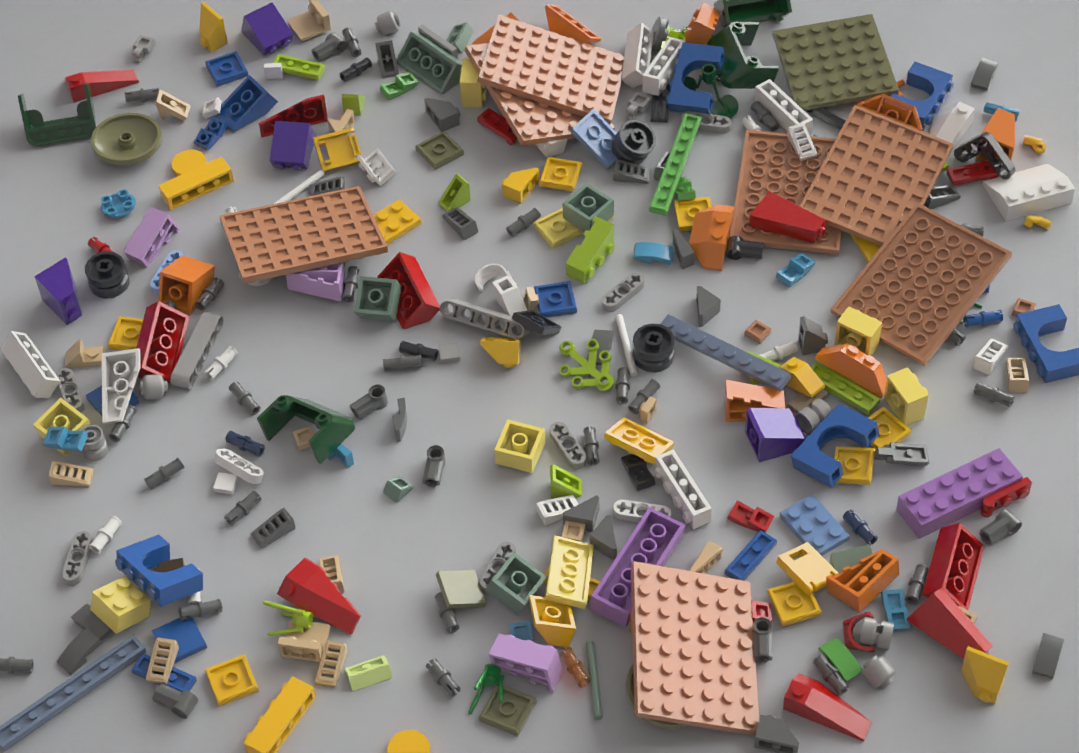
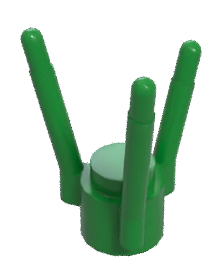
[468,664,505,714]

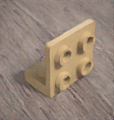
[287,0,331,41]
[277,619,331,662]

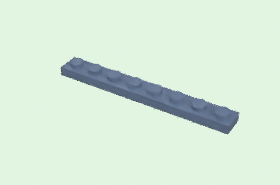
[660,314,791,392]
[0,634,147,751]

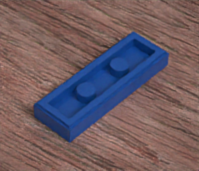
[724,530,777,581]
[131,653,197,692]

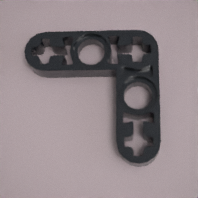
[954,132,1016,180]

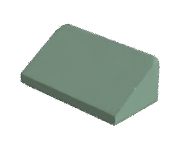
[447,23,473,53]
[830,545,872,573]

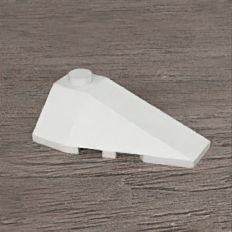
[929,102,975,147]
[102,348,140,424]

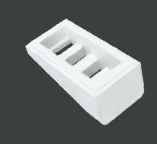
[787,123,817,161]
[972,339,1008,375]
[536,495,579,526]

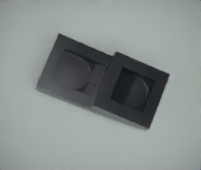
[621,454,656,491]

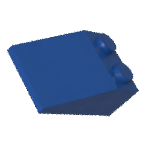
[217,75,278,131]

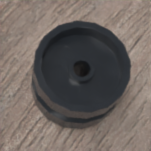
[611,120,656,165]
[85,251,129,299]
[633,323,675,373]

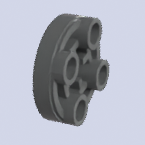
[652,17,669,52]

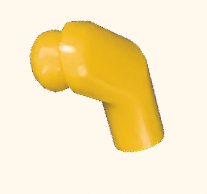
[1023,135,1046,154]
[1023,215,1052,230]

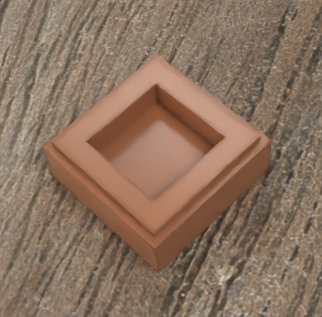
[1011,298,1036,317]
[745,320,771,344]

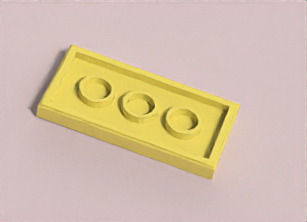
[533,208,613,249]
[545,535,594,609]

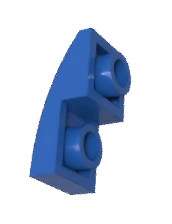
[193,116,229,150]

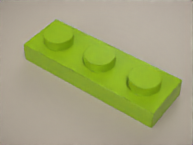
[273,54,325,80]

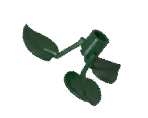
[666,64,739,118]

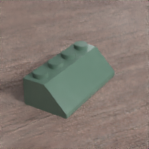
[396,32,462,94]

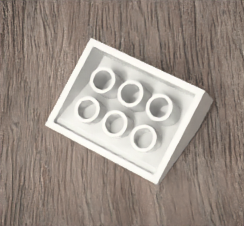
[982,164,1075,221]

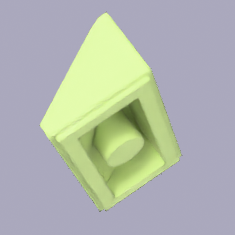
[344,656,392,691]

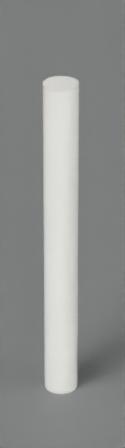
[274,170,325,204]
[615,314,637,377]

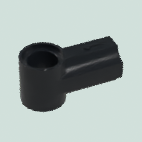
[726,236,764,260]

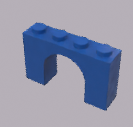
[666,42,725,114]
[891,61,954,131]
[1013,304,1079,383]
[791,404,879,488]
[115,535,203,607]

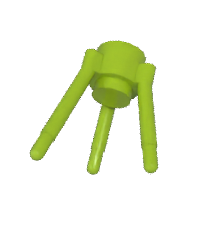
[262,601,313,637]

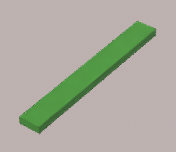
[649,113,702,216]

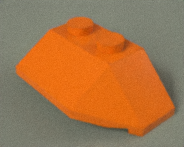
[545,5,602,45]
[857,94,923,131]
[689,204,734,271]
[815,343,887,398]

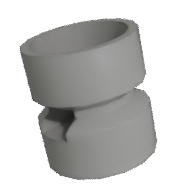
[795,399,831,434]
[80,425,108,461]
[859,617,894,650]

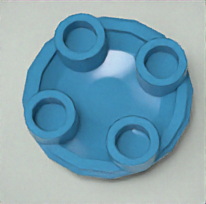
[101,189,136,218]

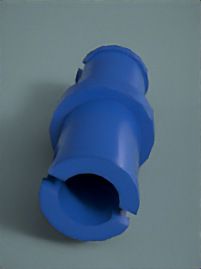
[963,310,1003,327]

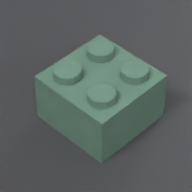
[562,183,614,232]
[354,276,401,321]
[485,552,547,615]

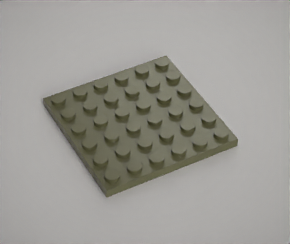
[772,14,899,111]

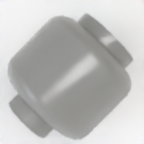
[375,11,401,36]
[139,375,168,400]
[863,655,895,688]

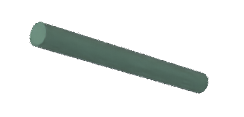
[586,641,602,720]

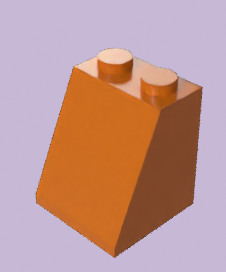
[976,108,1015,171]
[158,256,215,315]

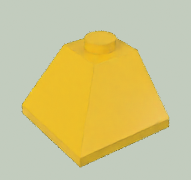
[199,2,228,52]
[480,337,521,368]
[529,595,576,647]
[961,646,1009,704]

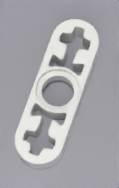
[214,449,264,484]
[613,500,671,523]

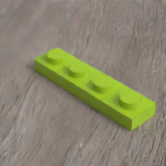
[811,361,880,416]

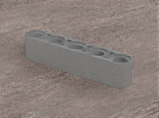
[440,299,530,339]
[171,312,224,389]

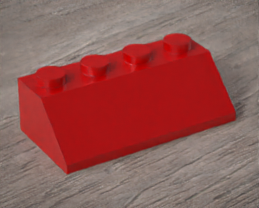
[377,252,440,329]
[136,301,190,383]
[922,523,985,610]

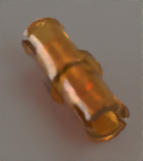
[560,647,590,688]

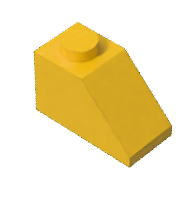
[501,168,539,204]
[780,357,825,398]

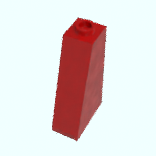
[749,191,826,243]
[907,588,993,659]

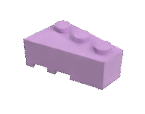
[123,206,180,267]
[286,263,345,301]
[489,634,563,693]

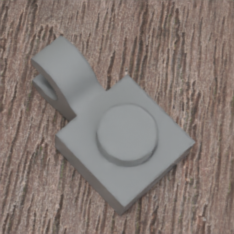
[132,35,156,63]
[626,92,651,120]

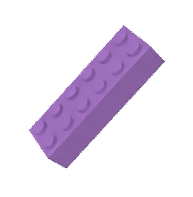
[896,448,1023,539]
[589,507,685,628]

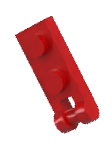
[477,108,517,146]
[946,160,1000,186]
[980,477,1032,518]

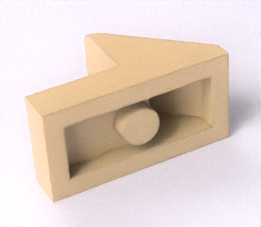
[155,90,190,121]
[327,109,355,133]
[65,339,104,368]

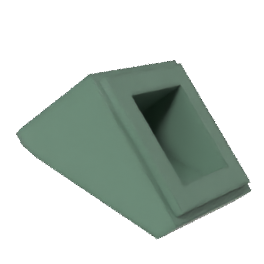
[383,476,414,502]

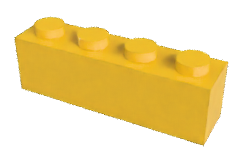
[158,156,234,210]
[244,676,316,753]

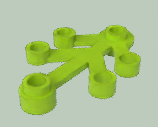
[559,339,614,392]

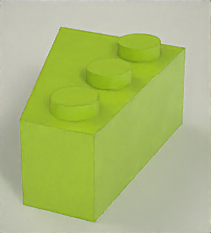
[565,216,615,284]

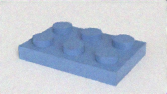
[570,109,617,169]
[780,494,850,556]

